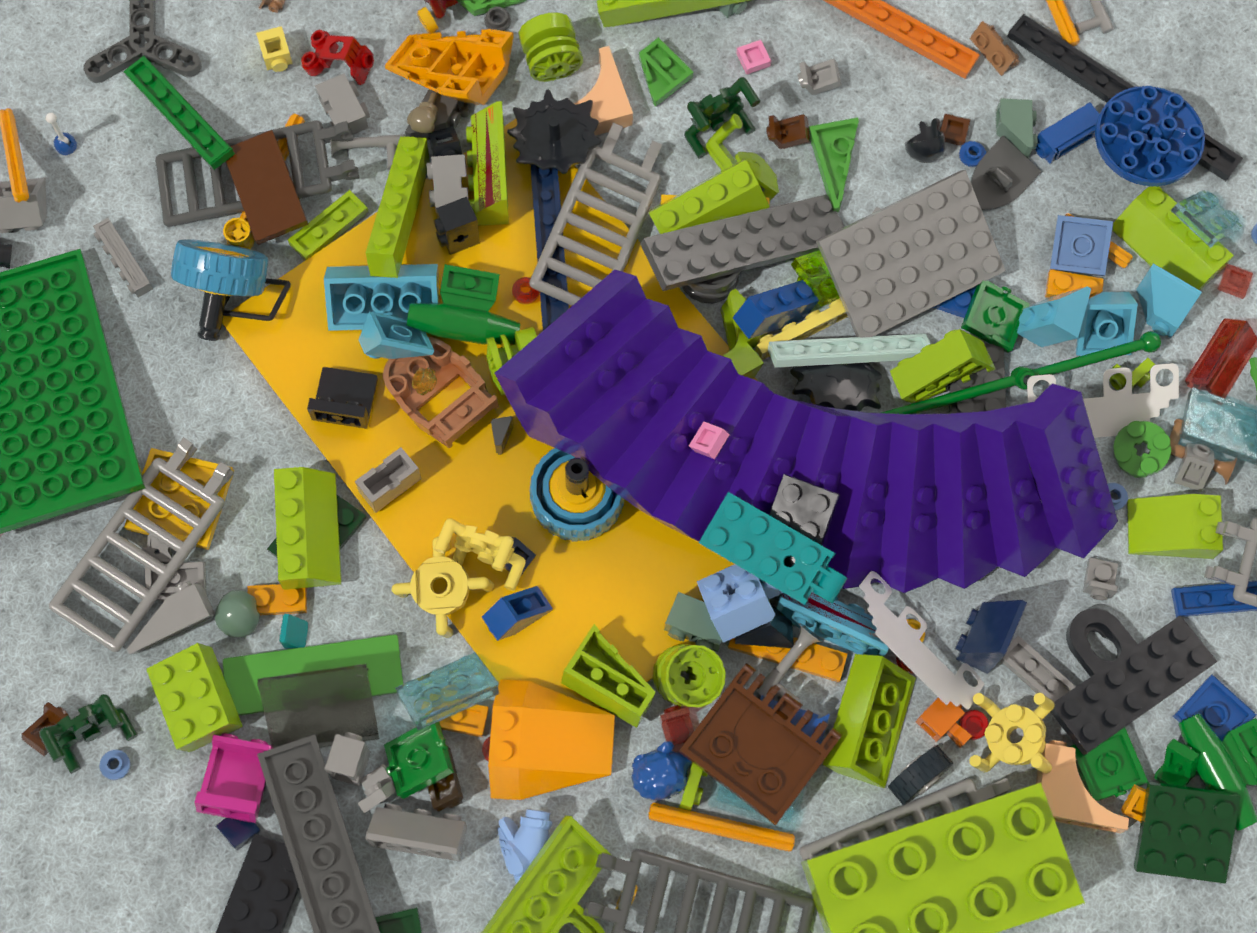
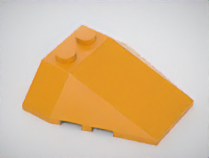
[385,29,514,105]
[488,679,615,800]

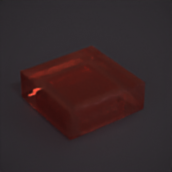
[1217,264,1253,299]

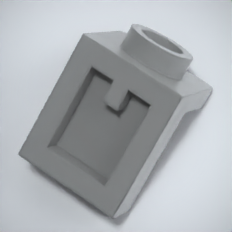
[1174,442,1214,492]
[1083,558,1118,600]
[358,764,396,813]

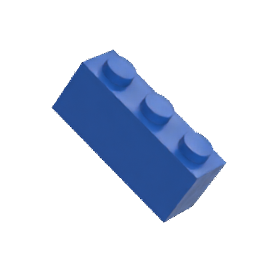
[733,280,819,339]

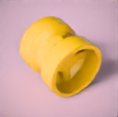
[223,218,254,249]

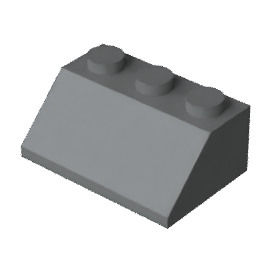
[0,178,47,233]
[365,804,467,862]

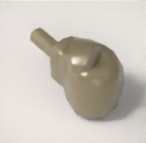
[407,93,438,134]

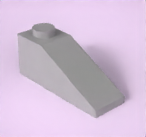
[127,581,215,654]

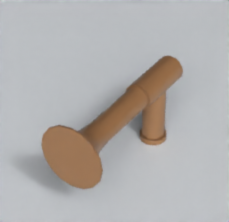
[1169,419,1237,485]

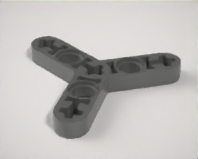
[84,0,202,83]

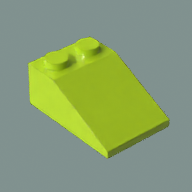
[1127,494,1223,559]

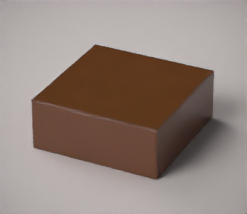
[940,114,970,146]

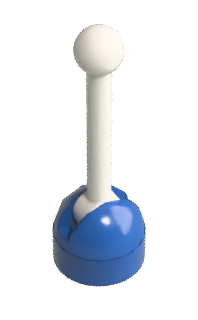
[46,113,77,155]

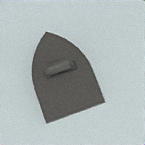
[971,136,1042,210]

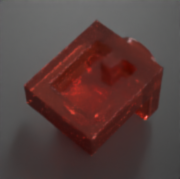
[659,705,694,752]

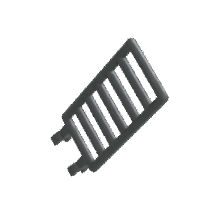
[155,120,360,227]
[583,849,816,933]

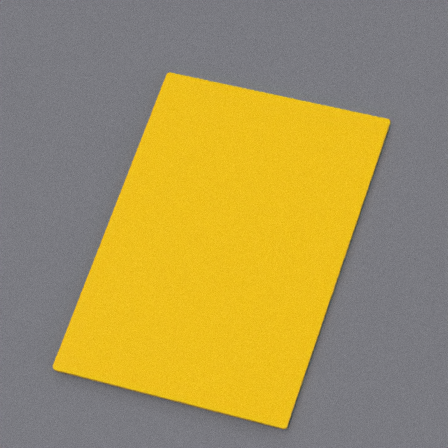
[222,119,758,713]

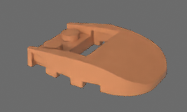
[383,337,499,448]

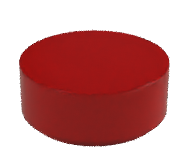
[958,710,989,740]

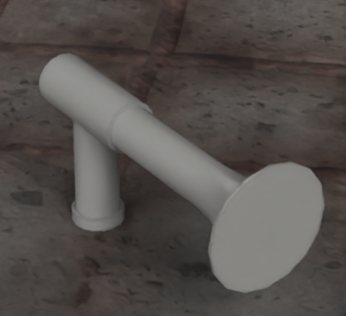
[1075,0,1114,34]
[330,135,404,170]
[756,623,823,701]

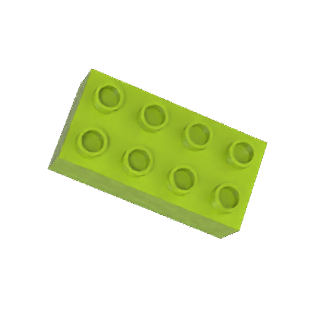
[801,783,1085,933]

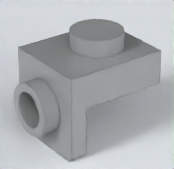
[798,58,842,95]

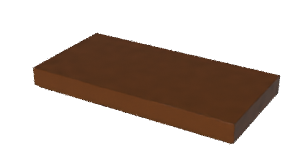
[226,130,309,245]

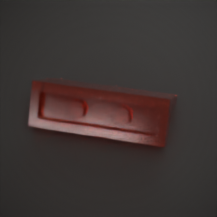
[1185,318,1257,404]

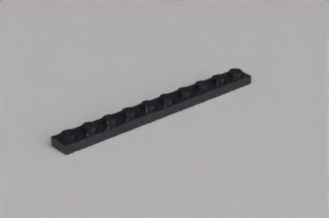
[1007,14,1243,181]

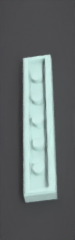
[768,334,931,367]

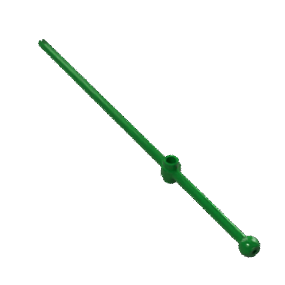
[880,331,1161,414]

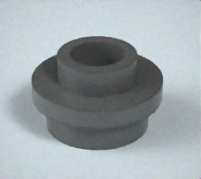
[484,7,511,31]

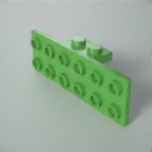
[223,635,404,716]

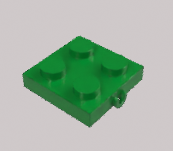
[961,280,1030,353]
[384,718,454,799]
[1070,728,1148,801]

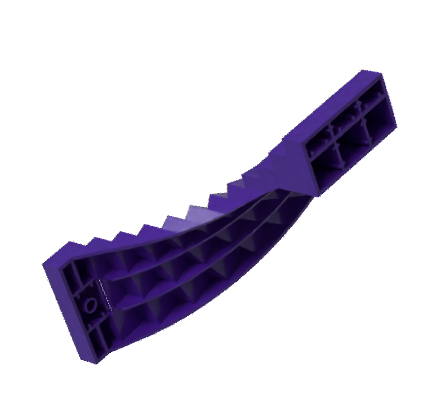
[495,269,1118,593]

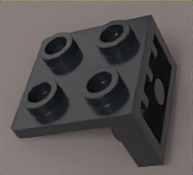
[307,367,378,429]

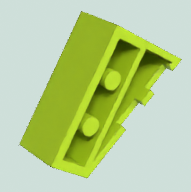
[890,329,996,404]
[561,624,656,728]

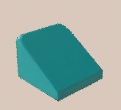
[279,614,309,649]

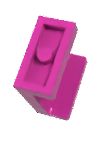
[194,733,272,823]

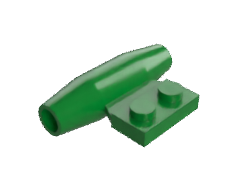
[406,264,520,345]
[1178,713,1257,831]

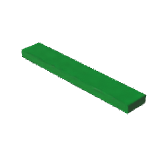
[123,56,235,170]

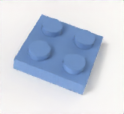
[1050,215,1113,277]

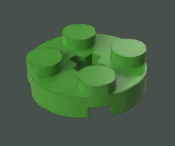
[1113,421,1171,478]

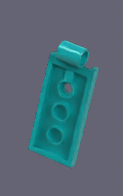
[699,492,847,605]

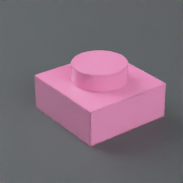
[736,40,771,75]
[689,422,730,459]

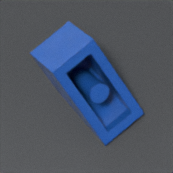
[482,586,553,641]

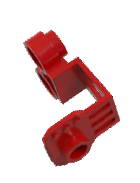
[301,30,374,85]

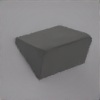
[491,416,514,455]

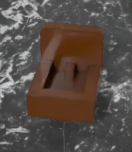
[766,114,810,149]
[22,702,68,756]

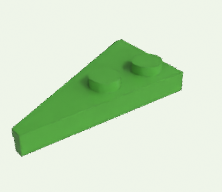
[809,117,859,212]

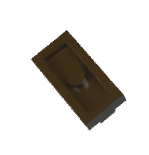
[427,745,464,812]

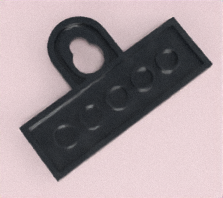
[1051,608,1217,756]

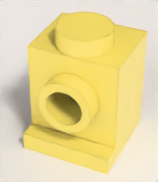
[256,26,293,72]

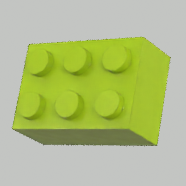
[146,643,243,752]

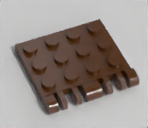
[679,663,843,826]

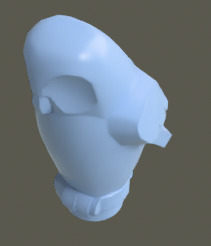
[497,809,552,883]

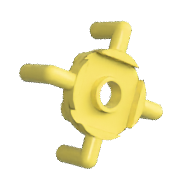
[434,518,526,591]
[391,537,494,638]
[969,693,1055,774]

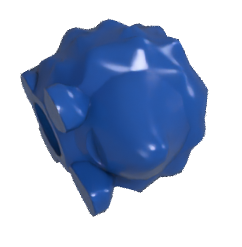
[631,741,692,801]

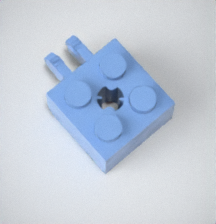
[697,564,782,643]

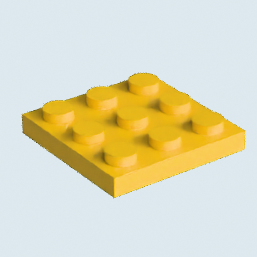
[124,448,234,550]

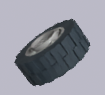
[888,745,953,806]

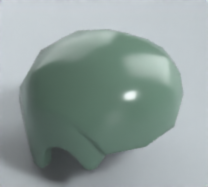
[215,590,260,637]

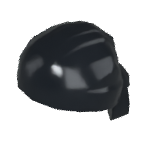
[905,118,946,163]

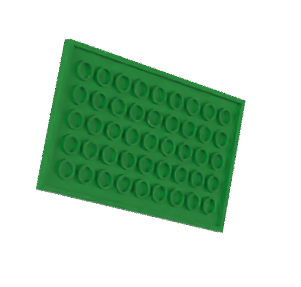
[0,249,145,534]

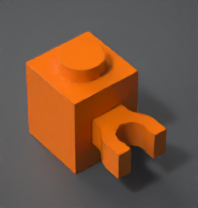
[915,697,972,748]

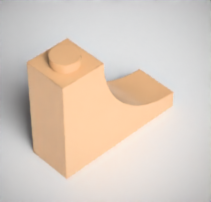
[574,46,633,136]
[1036,740,1129,834]

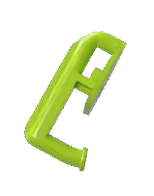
[706,114,779,202]

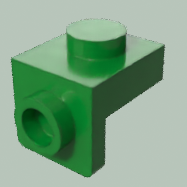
[1154,738,1199,786]

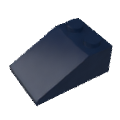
[955,600,1027,674]

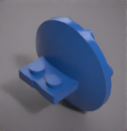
[1095,85,1205,186]

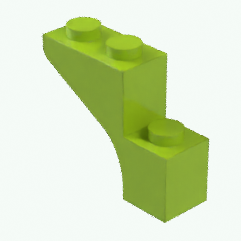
[720,288,767,379]

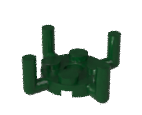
[684,77,761,159]
[39,694,138,774]

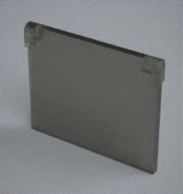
[257,664,379,749]

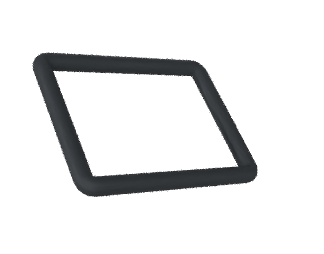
[223,278,291,321]

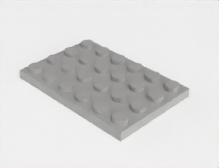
[816,170,1006,338]

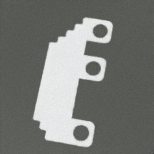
[1027,363,1179,438]
[859,571,984,710]

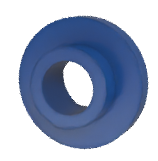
[959,141,986,167]

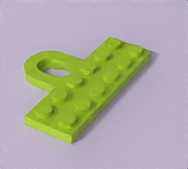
[481,816,611,933]

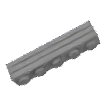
[93,218,153,298]

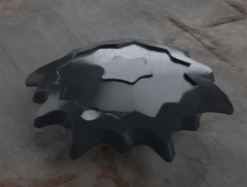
[507,89,602,174]
[790,362,882,412]

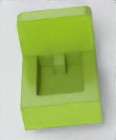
[1109,358,1156,391]

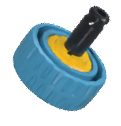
[171,239,268,341]
[530,448,625,542]

